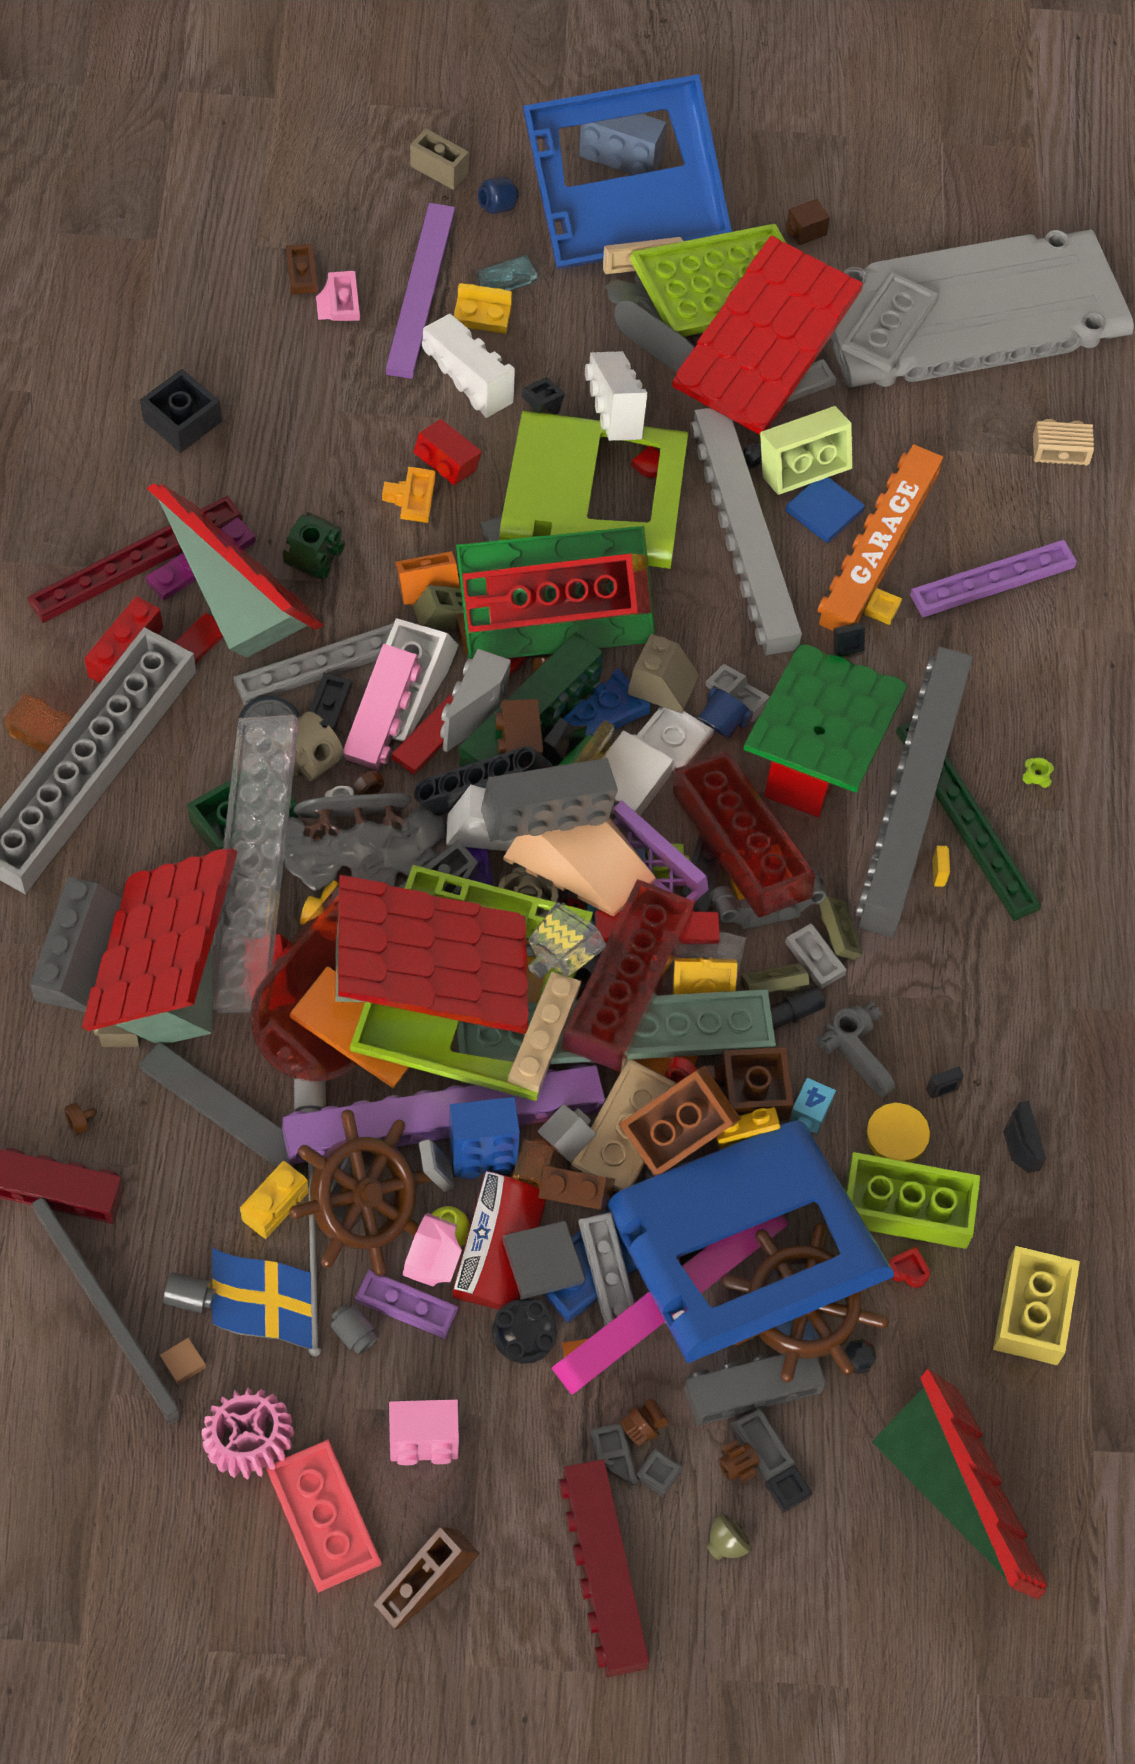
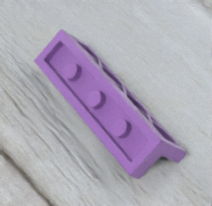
[613,800,709,912]

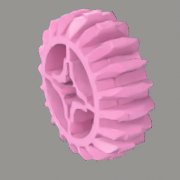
[201,1387,294,1480]

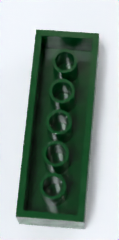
[459,632,603,767]

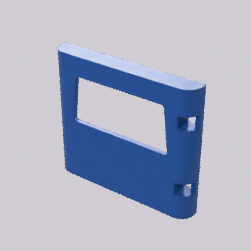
[522,74,732,269]
[607,1121,894,1364]

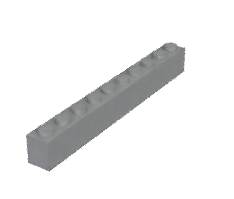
[690,408,802,656]

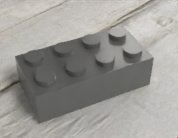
[481,758,618,841]

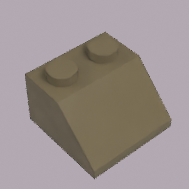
[627,634,699,714]

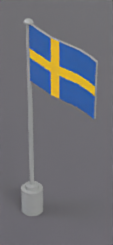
[212,1069,326,1357]

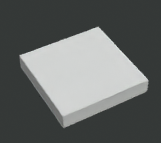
[637,706,714,775]

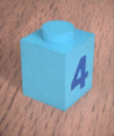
[789,1078,836,1134]

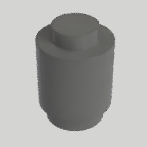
[330,1304,379,1355]

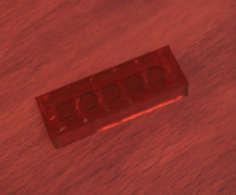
[673,750,815,918]
[562,879,695,1072]

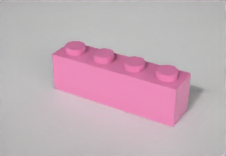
[343,644,422,771]

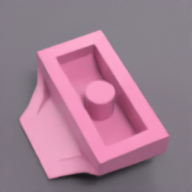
[316,271,360,321]
[403,1213,462,1287]

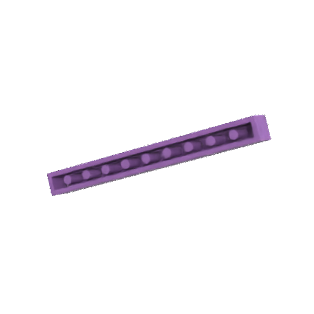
[282,1064,605,1165]

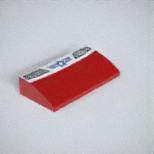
[453,1171,546,1310]

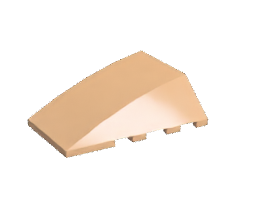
[503,817,656,917]

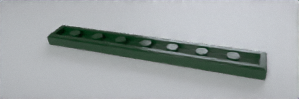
[896,722,1042,921]

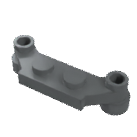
[709,867,826,929]

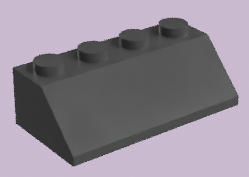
[30,877,122,1012]

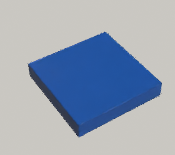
[785,477,865,544]

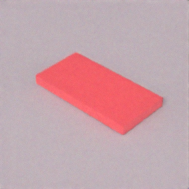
[266,1439,381,1593]

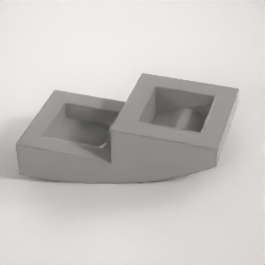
[705,664,770,722]

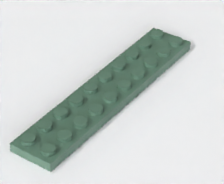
[457,989,776,1064]

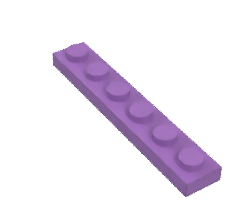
[910,540,1077,618]

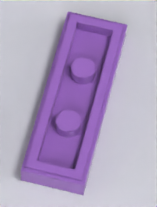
[355,1270,459,1339]

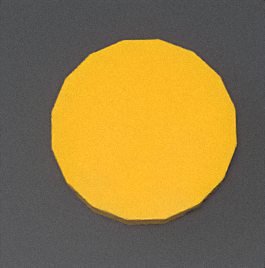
[866,1103,930,1163]

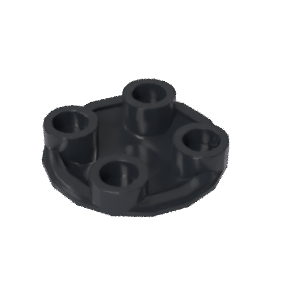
[492,1299,557,1364]

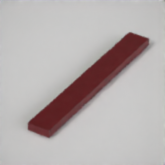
[27,495,243,623]

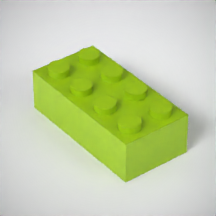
[844,1152,980,1249]

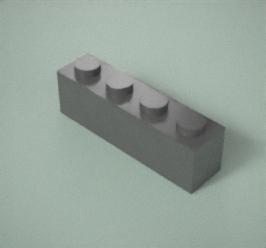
[684,1353,826,1427]

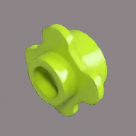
[1022,758,1054,788]

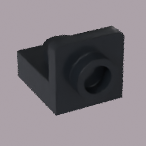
[521,377,565,414]

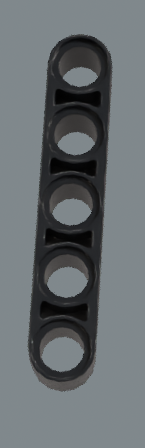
[414,746,553,815]

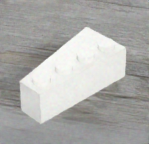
[422,314,515,418]
[585,351,647,441]
[446,785,516,851]

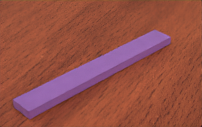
[386,203,455,379]

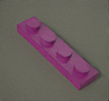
[146,517,256,601]

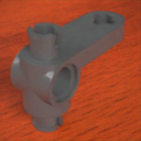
[817,1001,895,1097]

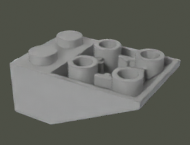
[440,649,511,752]

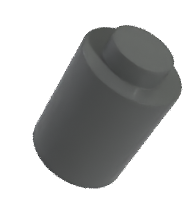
[163,1272,216,1314]

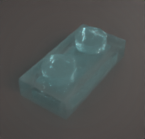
[477,255,537,291]

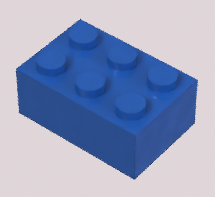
[449,1097,520,1179]

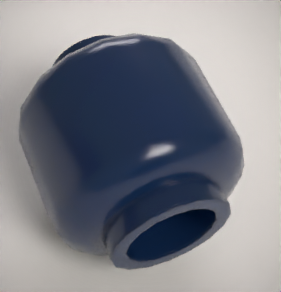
[478,177,519,214]

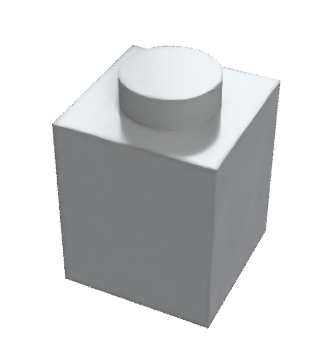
[537,1104,597,1163]

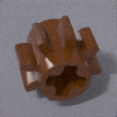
[718,1439,760,1484]

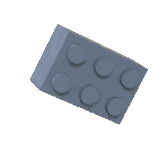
[579,114,667,175]

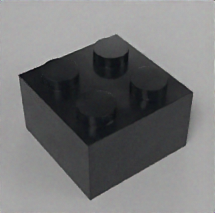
[140,369,222,453]

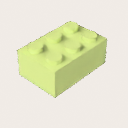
[760,406,852,495]

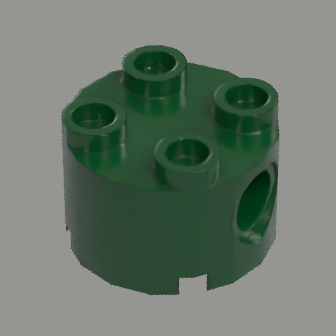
[282,512,345,580]

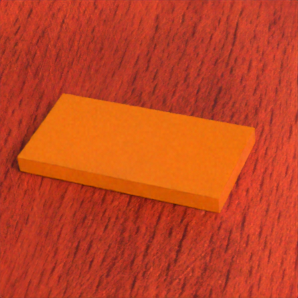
[290,966,410,1089]

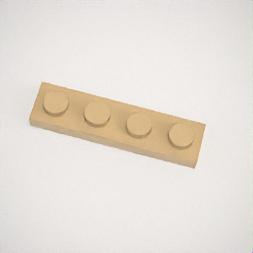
[508,971,581,1093]

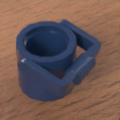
[698,686,753,739]

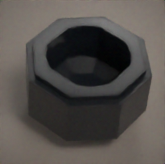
[845,1339,877,1374]

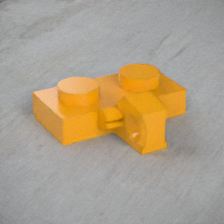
[382,467,436,523]

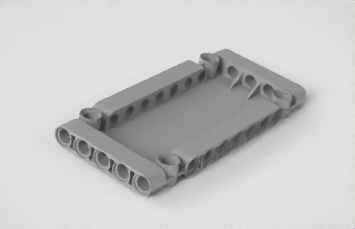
[829,229,1134,388]

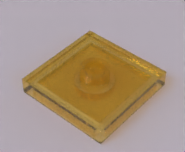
[574,720,614,763]

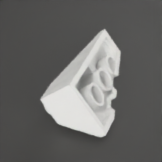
[386,618,459,742]

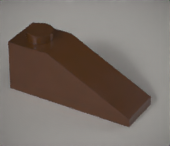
[374,1527,480,1629]

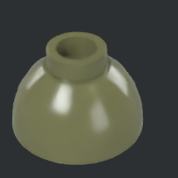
[706,1514,752,1560]

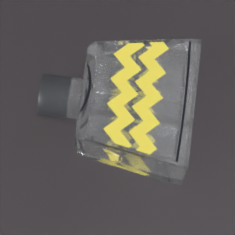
[528,902,607,979]

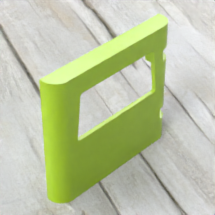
[499,410,688,569]
[350,865,593,1102]

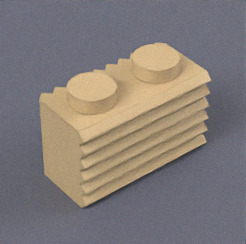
[1033,419,1094,466]

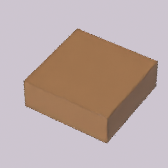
[160,1338,206,1386]

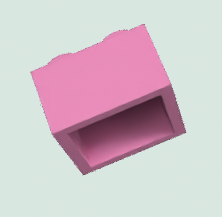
[389,1400,459,1466]

